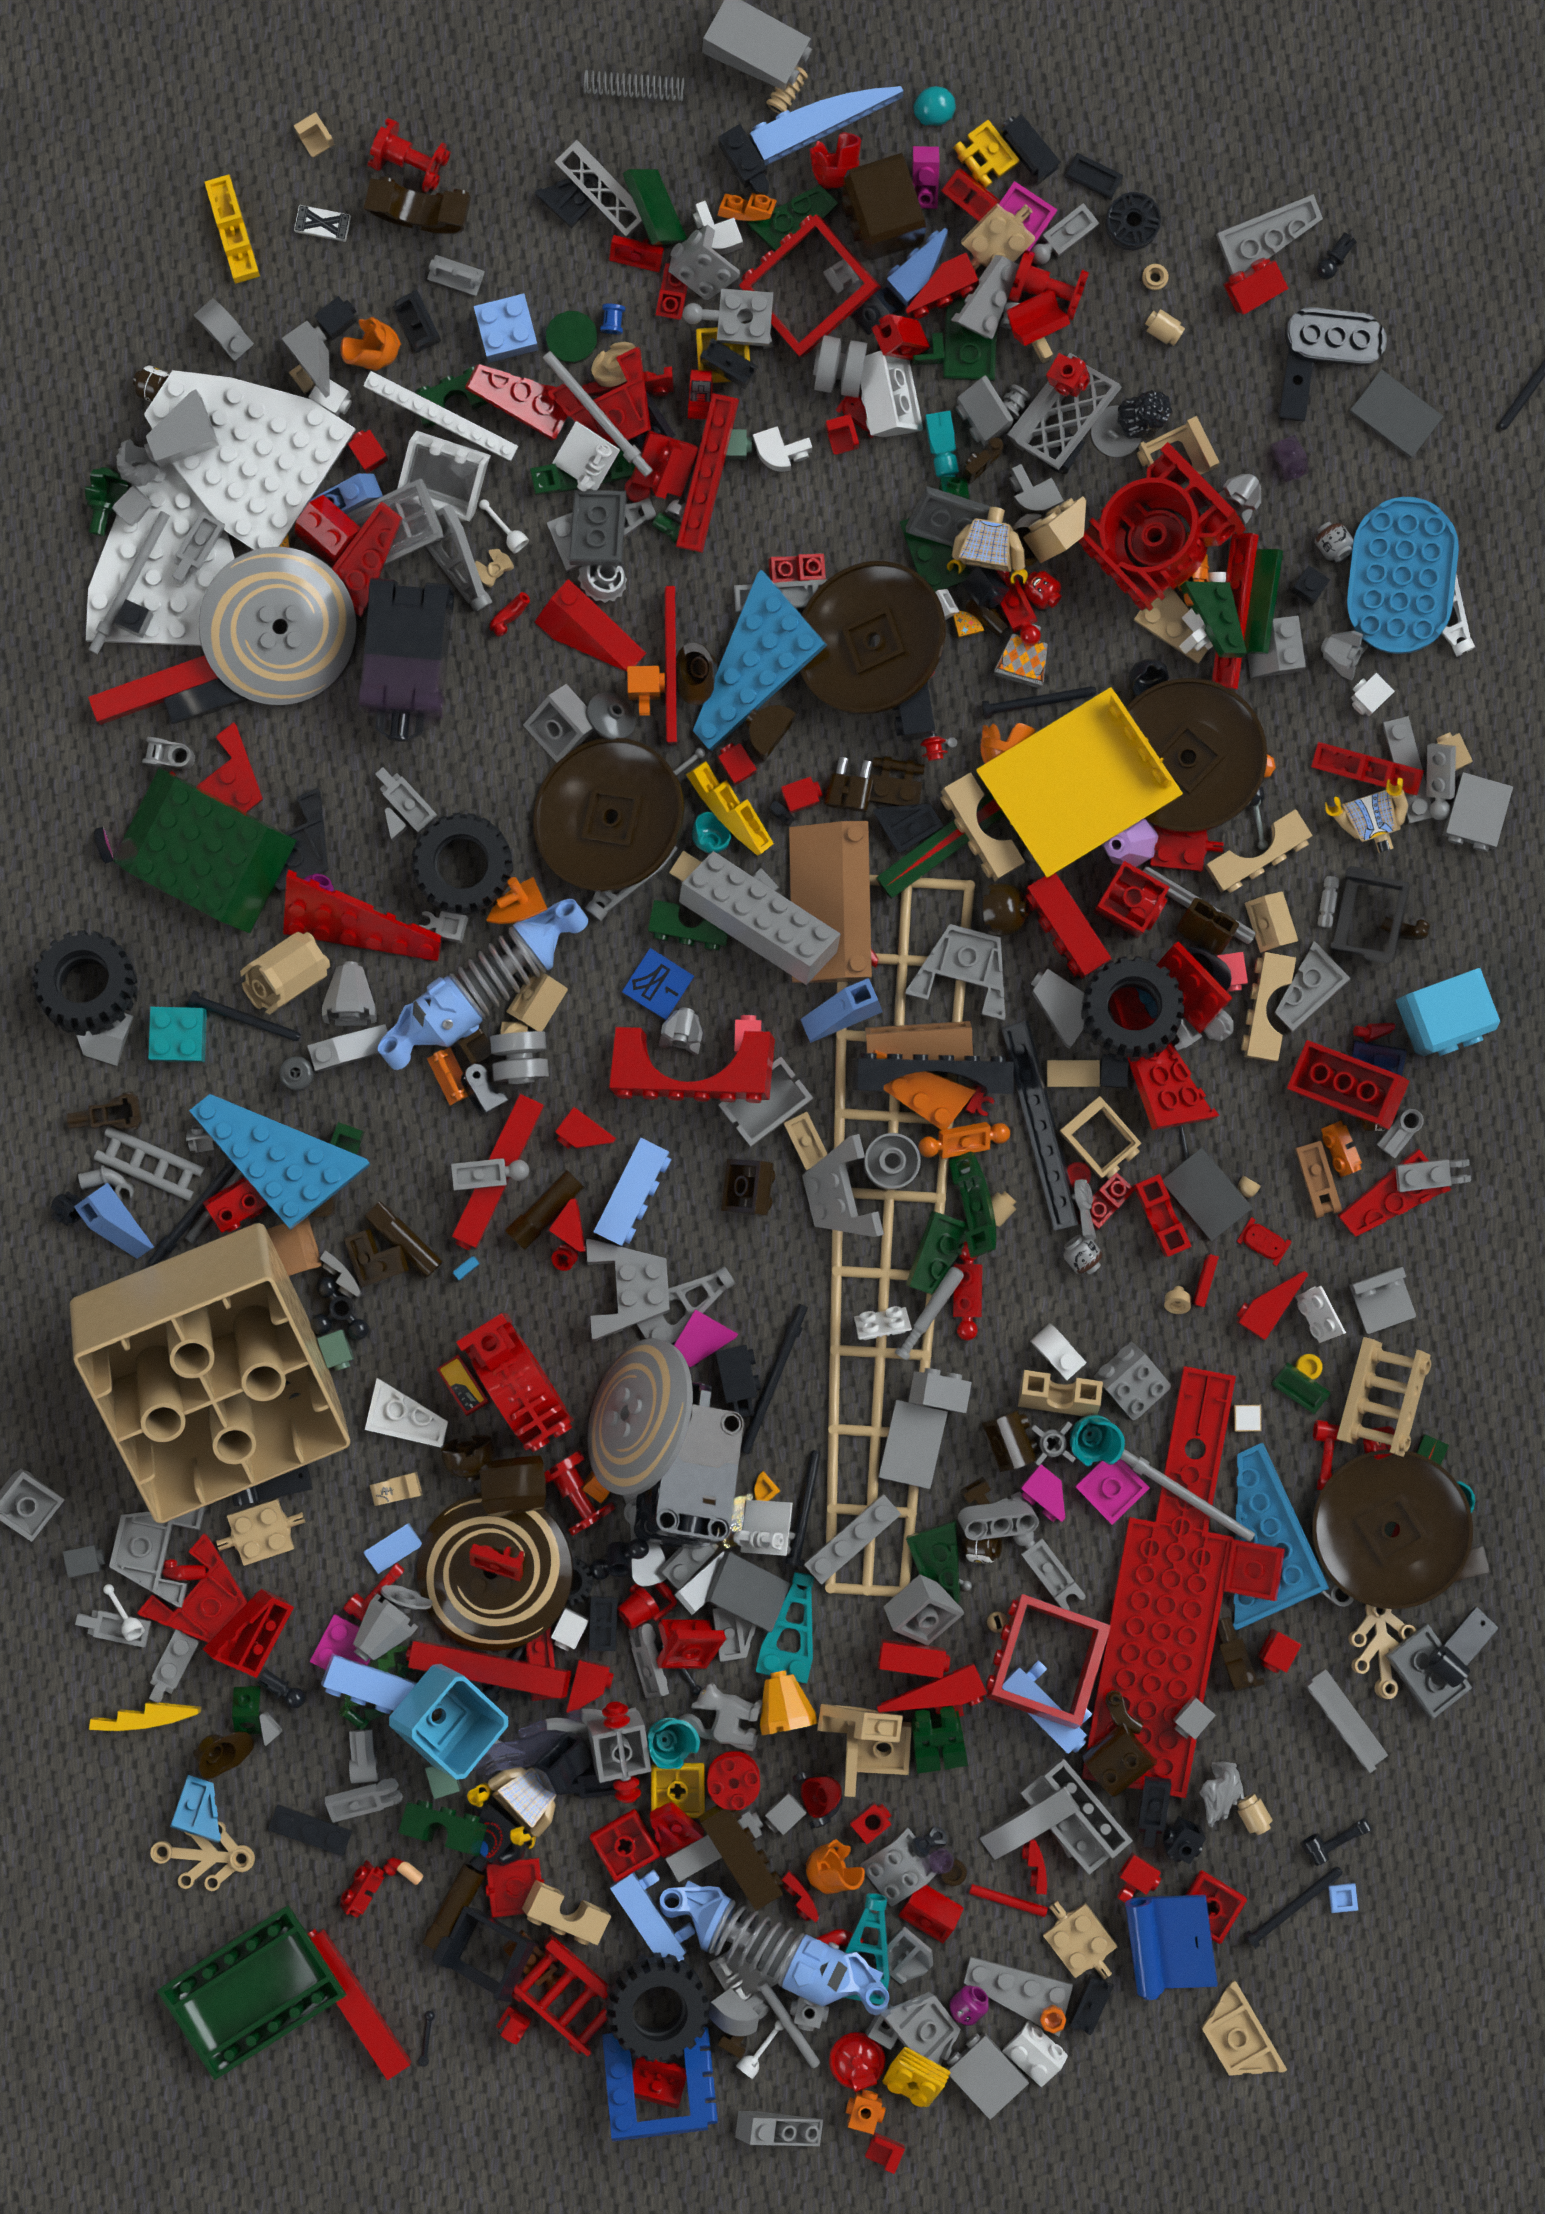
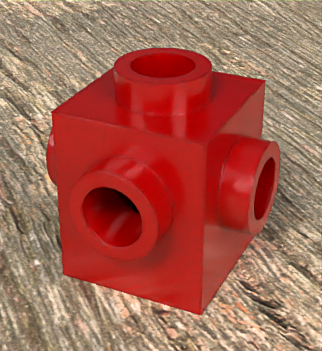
[1046,353,1090,398]

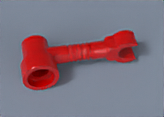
[1313,1420,1340,1490]
[342,1563,405,1622]

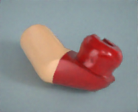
[383,1857,423,1885]

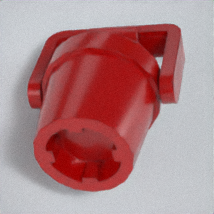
[617,1581,677,1630]

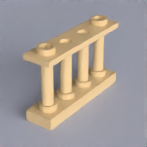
[1337,1337,1431,1457]

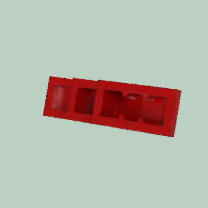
[1311,742,1424,796]

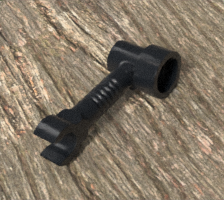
[1300,1818,1372,1866]

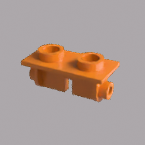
[427,1047,468,1105]
[1321,1120,1362,1177]

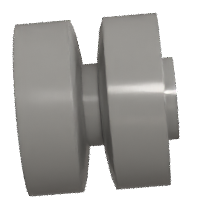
[813,335,868,398]
[490,1031,549,1084]
[864,1133,921,1190]

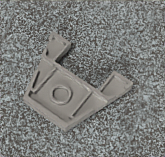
[905,924,1005,1021]
[802,1134,884,1237]
[586,1239,670,1341]
[109,1506,205,1608]

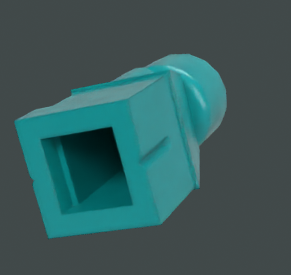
[925,411,959,478]

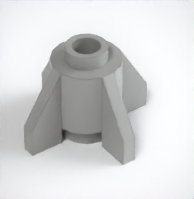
[1219,474,1261,524]
[1321,631,1368,680]
[659,1008,703,1055]
[1031,1421,1076,1466]

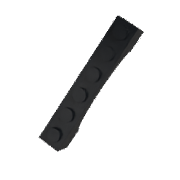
[852,1053,1014,1094]

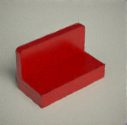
[1006,289,1070,346]
[898,1885,964,1943]

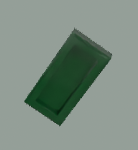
[1271,1362,1330,1414]

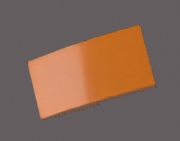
[717,193,777,221]

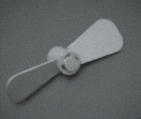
[623,1495,666,1586]

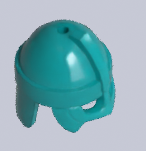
[1069,1415,1125,1466]
[646,1717,700,1769]

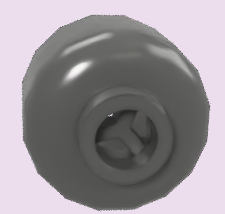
[279,1056,315,1091]

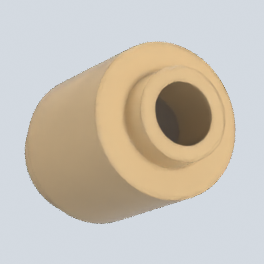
[1145,309,1185,346]
[991,1191,1016,1227]
[1237,1793,1273,1835]

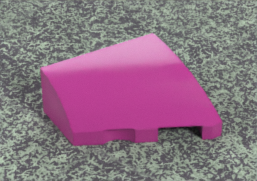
[674,1309,738,1367]

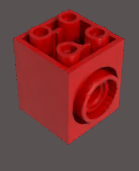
[1093,861,1170,939]

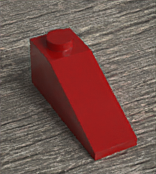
[1236,1271,1308,1340]

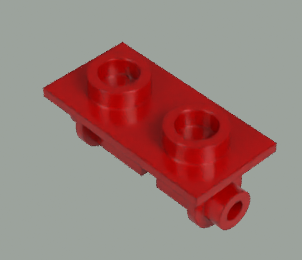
[340,1860,385,1918]

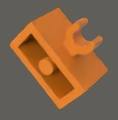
[627,666,665,716]

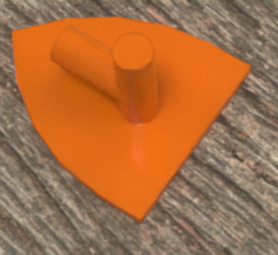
[486,877,548,924]

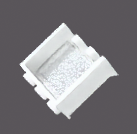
[397,431,491,522]

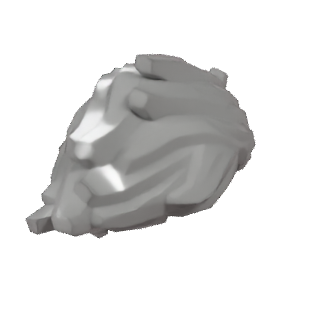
[116,439,160,487]
[1199,1761,1244,1828]

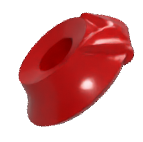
[829,2032,885,2092]

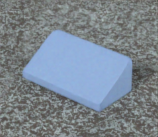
[363,1523,422,1574]

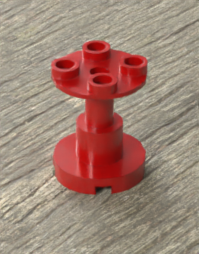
[368,118,451,192]
[1008,249,1089,321]
[544,1450,616,1536]
[707,1750,760,1810]

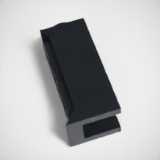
[1000,114,1061,186]

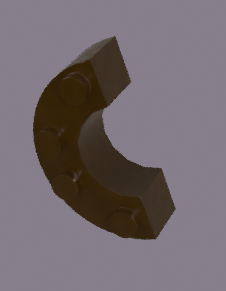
[364,176,471,234]

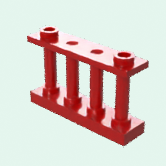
[512,1934,609,2057]

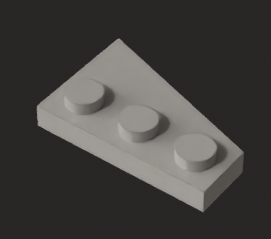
[951,255,1019,339]
[1275,941,1351,1033]

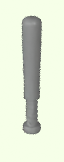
[895,1267,964,1361]

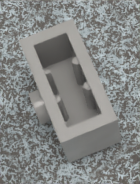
[908,1368,972,1413]

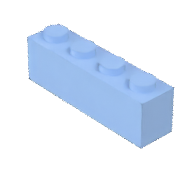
[594,1138,671,1246]
[321,1653,417,1714]

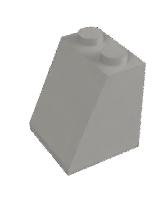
[144,389,219,467]

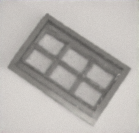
[346,479,444,565]

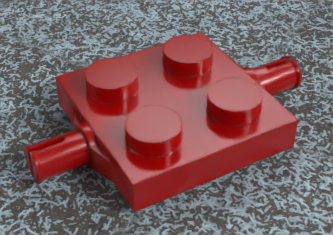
[1150,825,1224,872]

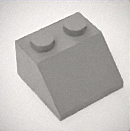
[955,375,1014,446]
[1247,616,1306,678]
[523,684,594,763]
[883,1575,964,1645]

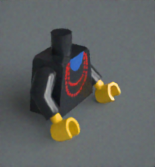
[467,1787,533,1871]

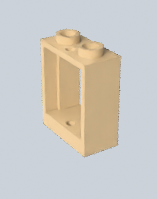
[1059,1096,1142,1179]

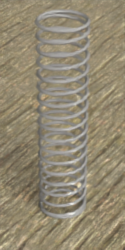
[584,70,684,102]

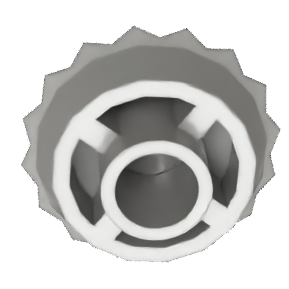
[578,565,627,603]

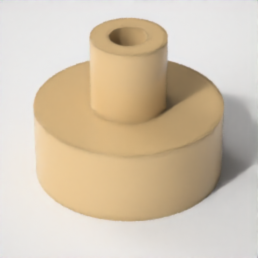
[1164,1286,1191,1314]

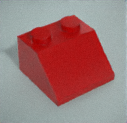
[295,495,361,567]

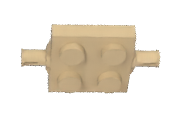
[961,203,1035,271]
[216,1498,305,1566]
[1043,1900,1118,1980]

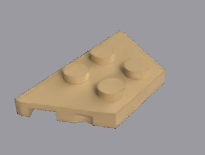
[1201,1979,1287,2076]

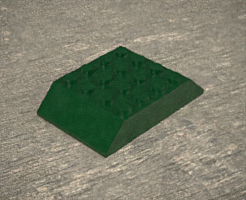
[114,767,297,933]
[157,1905,347,2080]

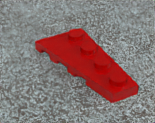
[1337,1149,1452,1237]

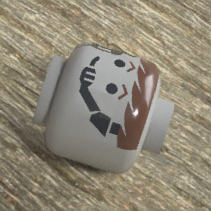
[1315,522,1354,562]
[1063,1235,1103,1274]

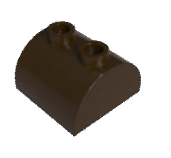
[746,705,796,762]
[721,1158,775,1216]
[982,1410,1039,1472]
[1082,1722,1157,1797]

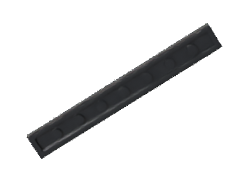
[1002,1021,1081,1231]

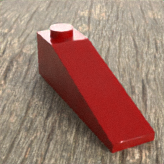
[876,1663,987,1712]

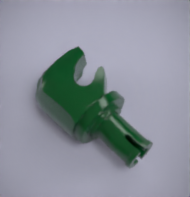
[85,467,128,536]

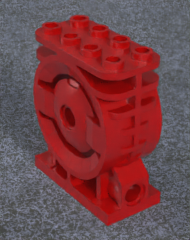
[1078,442,1246,612]
[456,1313,574,1452]

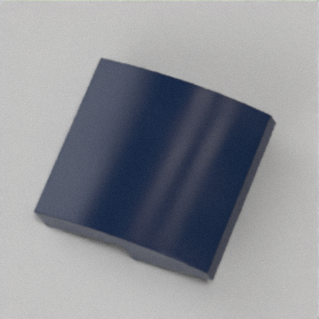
[1351,1040,1407,1076]

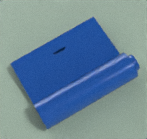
[1125,1895,1218,2000]

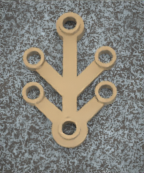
[1349,1604,1416,1699]
[150,1821,255,1891]

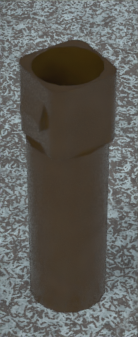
[505,1170,585,1250]
[364,1201,443,1279]
[422,1863,486,1951]

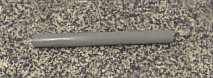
[757,1980,820,2068]

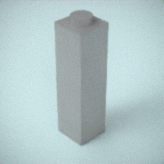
[666,1809,764,1882]

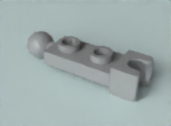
[1013,1532,1086,1610]

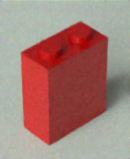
[878,1639,950,1678]

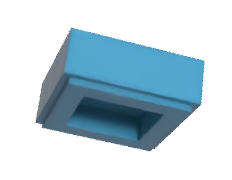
[453,1256,481,1281]

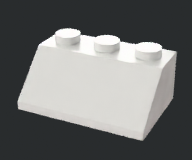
[860,351,923,437]

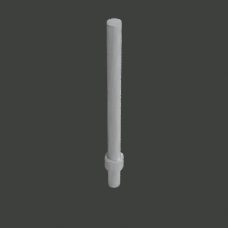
[543,351,653,477]
[88,511,170,655]
[1120,1449,1255,1542]

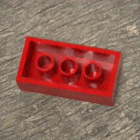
[1024,873,1112,980]
[1287,1040,1410,1130]

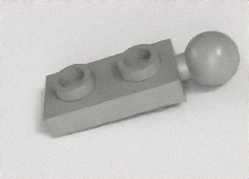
[1031,203,1099,265]
[1426,743,1456,820]
[451,1158,529,1191]

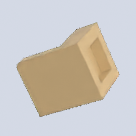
[294,112,335,157]

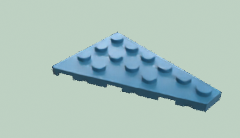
[693,570,827,751]
[189,1094,370,1230]
[1233,1443,1329,1631]

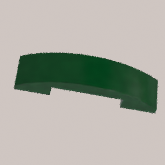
[530,451,635,495]
[949,1151,996,1258]

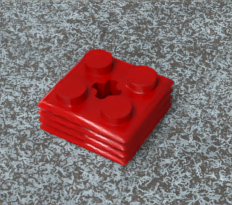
[589,1809,660,1882]
[1186,1870,1247,1944]

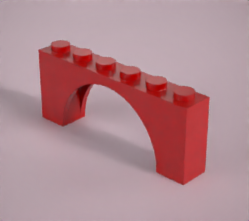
[609,1027,775,1103]

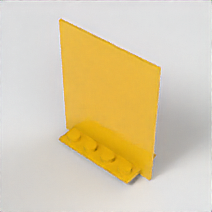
[976,687,1183,878]

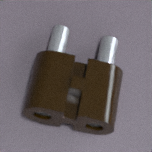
[824,757,874,812]

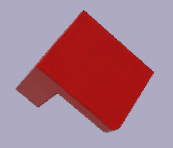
[825,414,859,455]
[865,2132,905,2174]

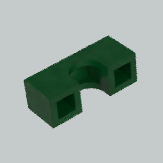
[415,366,489,429]
[648,900,728,951]
[398,1799,487,1856]

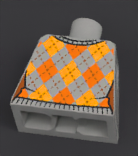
[993,624,1048,689]

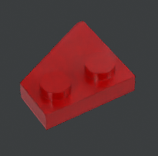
[650,1802,704,1858]

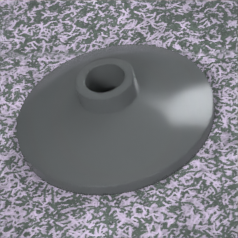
[587,692,636,740]

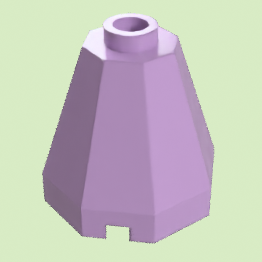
[1102,819,1159,867]

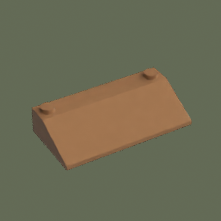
[789,821,872,983]

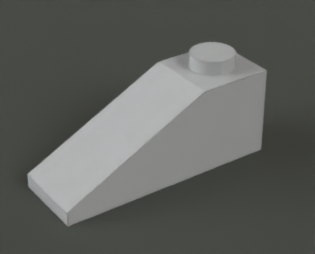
[282,321,330,398]
[308,1024,388,1072]

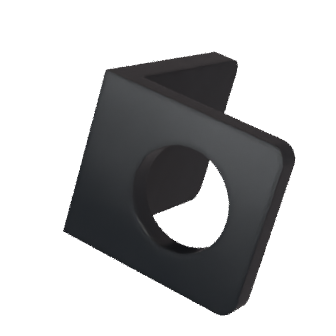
[853,287,903,335]

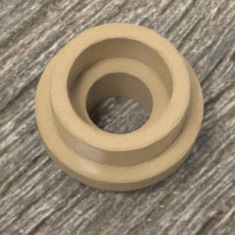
[1142,264,1168,290]

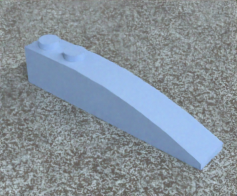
[750,86,903,165]

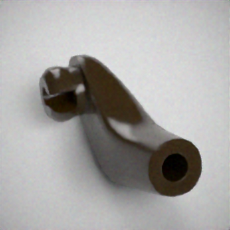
[1380,916,1430,940]
[1105,1690,1143,1735]

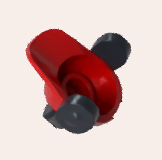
[792,1769,843,1829]

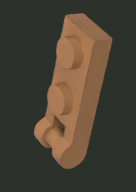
[1295,1141,1342,1219]

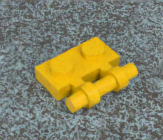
[953,120,1020,188]

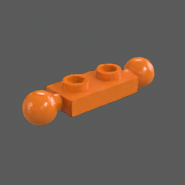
[918,1122,1010,1159]

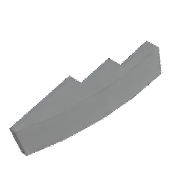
[980,1786,1080,1860]

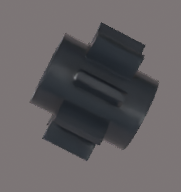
[50,1191,82,1226]

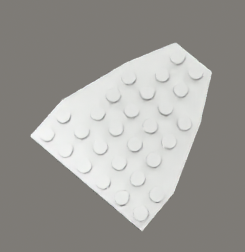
[144,370,356,550]
[86,463,235,646]

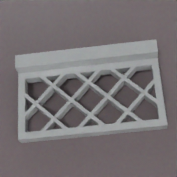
[1007,353,1122,470]

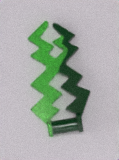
[339,1646,413,1731]

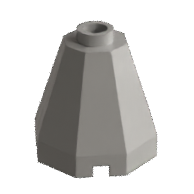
[322,961,377,1026]
[353,1594,418,1661]

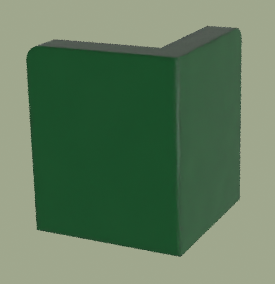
[912,332,944,366]
[330,1122,365,1155]

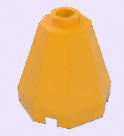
[760,1670,818,1735]

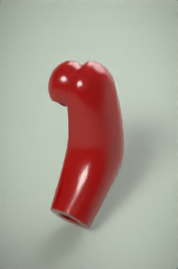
[489,592,530,637]
[162,1559,206,1581]
[815,1929,863,1947]

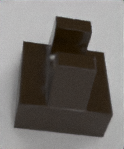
[960,1476,991,1505]
[718,2032,746,2059]

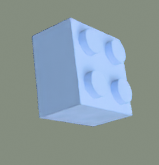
[474,294,539,363]

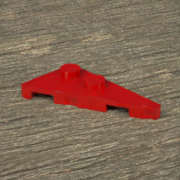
[582,367,674,396]

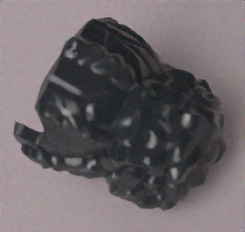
[1117,390,1173,440]

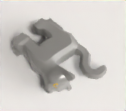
[679,1683,763,1751]

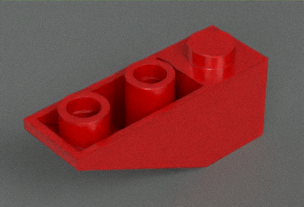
[906,253,979,319]

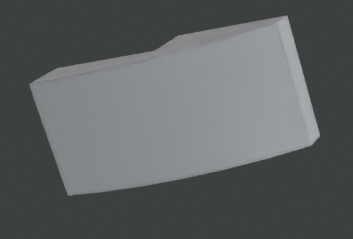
[320,1250,362,1299]

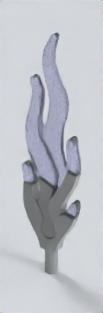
[471,1707,637,1775]

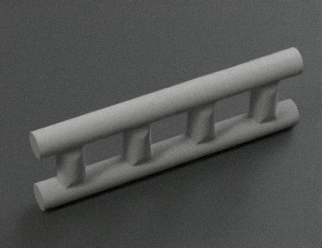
[94,1126,205,1201]

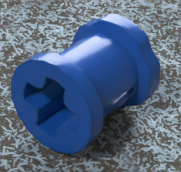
[600,304,626,335]

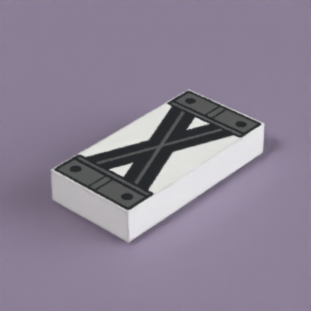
[294,205,351,242]

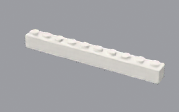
[363,371,518,462]

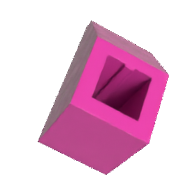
[912,146,940,209]
[1020,1464,1065,1522]

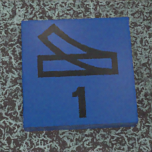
[622,948,694,1020]

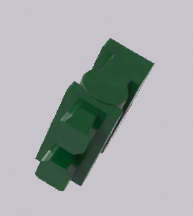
[911,1706,968,1774]

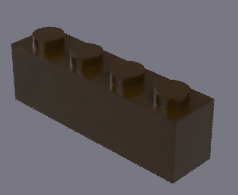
[699,1805,784,1911]

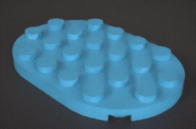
[1347,497,1459,654]

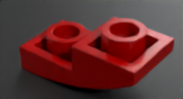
[655,263,688,320]
[768,554,826,583]
[1078,1172,1135,1231]
[1022,1838,1047,1895]
[782,1869,819,1923]

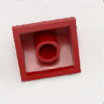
[549,1199,586,1253]

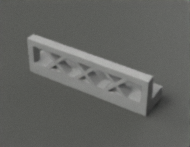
[554,140,644,237]
[1304,1669,1388,1773]

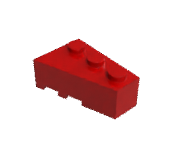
[202,1588,294,1678]

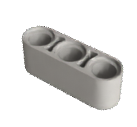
[958,1500,1039,1540]

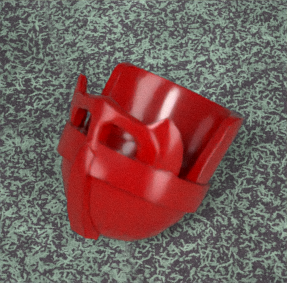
[809,132,861,189]

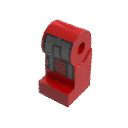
[688,369,713,419]
[496,2005,531,2045]

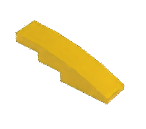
[205,174,260,284]
[686,761,774,856]
[89,1701,201,1731]

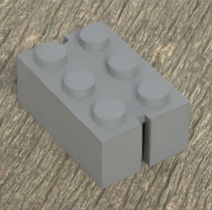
[718,1057,813,1148]

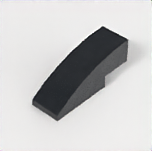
[163,679,248,724]

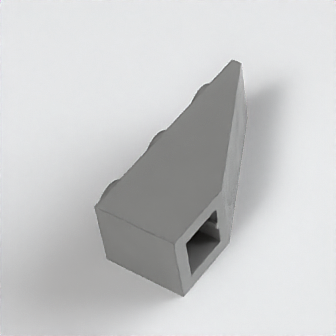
[735,2111,823,2146]

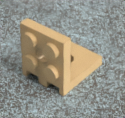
[845,1720,911,1797]

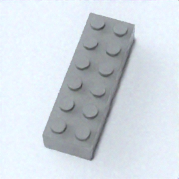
[679,851,841,985]

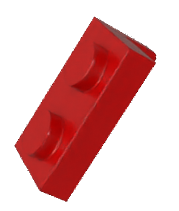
[633,2056,687,2109]

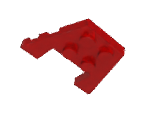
[548,347,651,447]
[170,722,263,813]
[137,1533,248,1643]

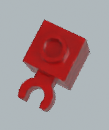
[1117,1852,1161,1903]

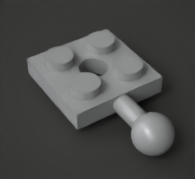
[683,289,773,346]

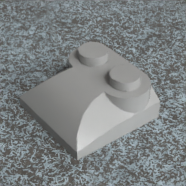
[0,1469,64,1542]

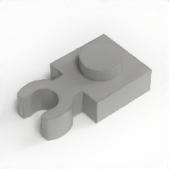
[419,911,468,943]

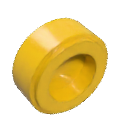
[1295,1354,1322,1380]

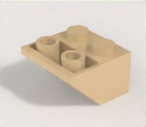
[1023,497,1086,563]

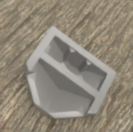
[77,1013,134,1066]
[873,1927,933,1984]

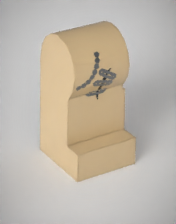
[369,1472,423,1506]

